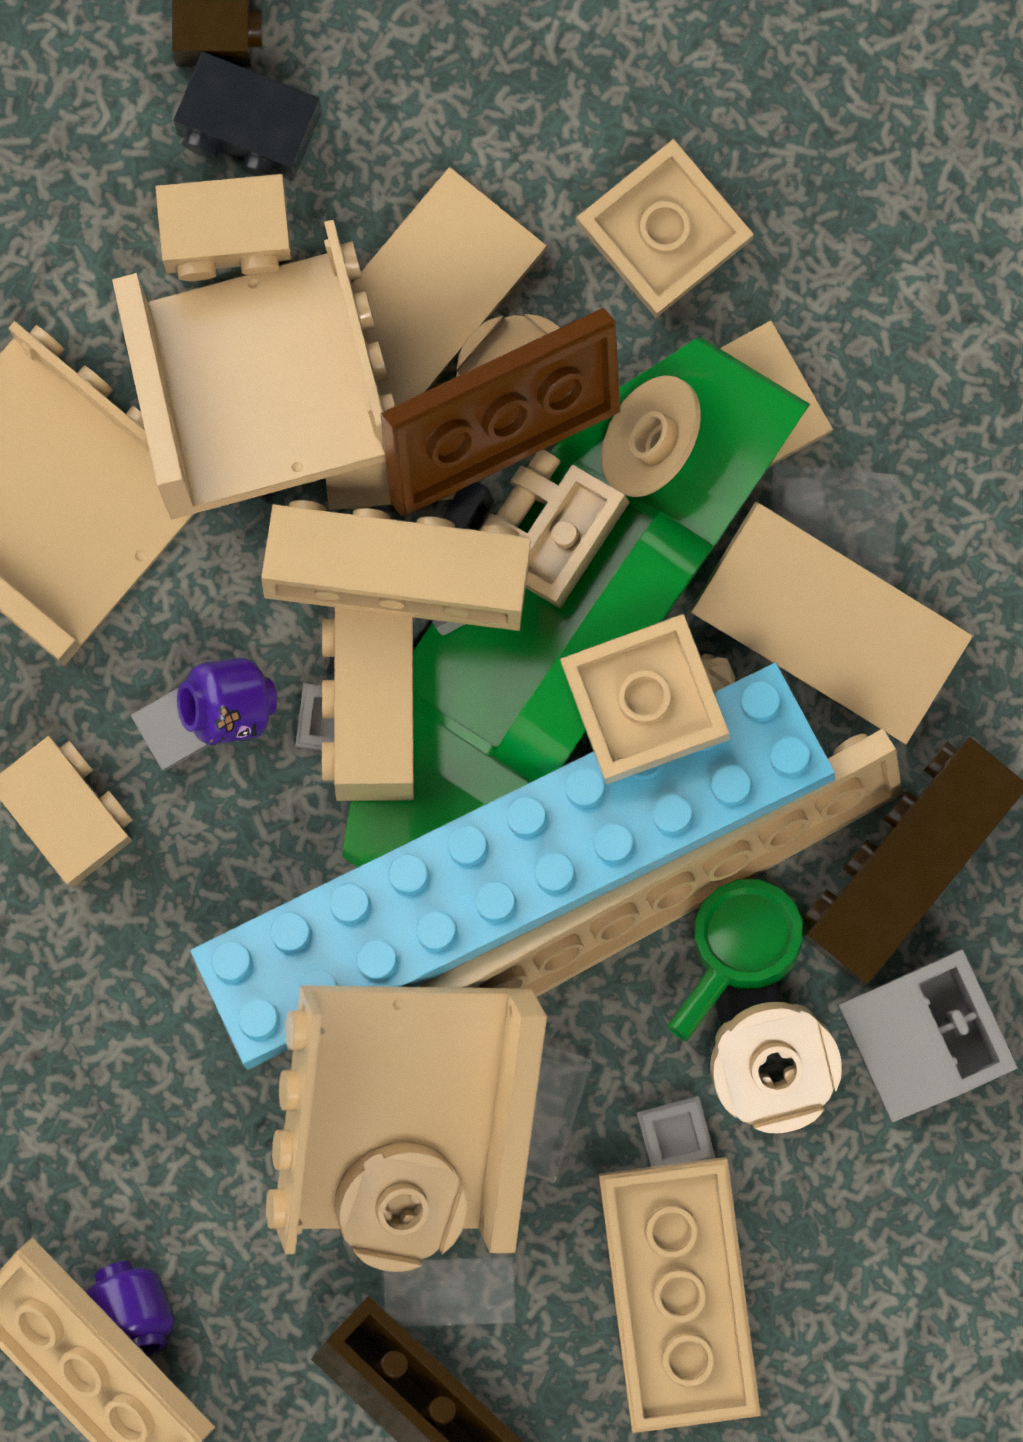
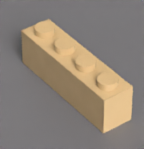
[261,500,531,631]
[322,607,414,801]

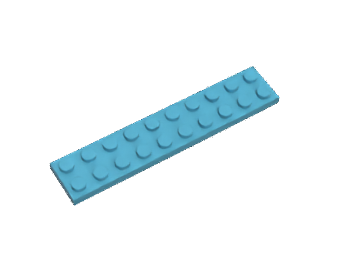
[190,662,836,1070]

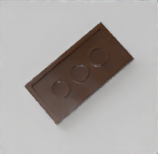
[380,307,620,517]

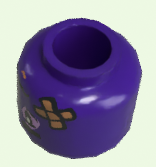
[177,658,277,745]

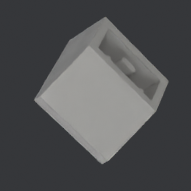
[838,950,1018,1122]

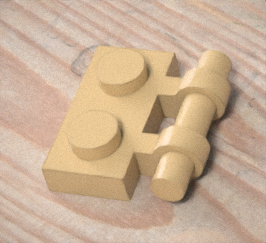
[479,449,630,609]

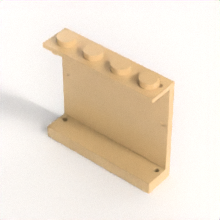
[112,220,396,520]
[0,321,194,666]
[266,986,547,1254]

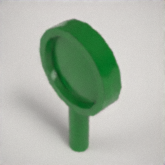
[667,879,802,1042]

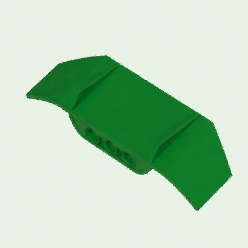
[342,337,810,867]

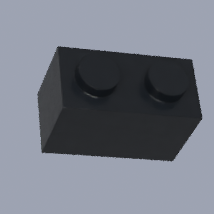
[173,51,322,181]

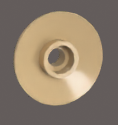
[601,376,701,497]

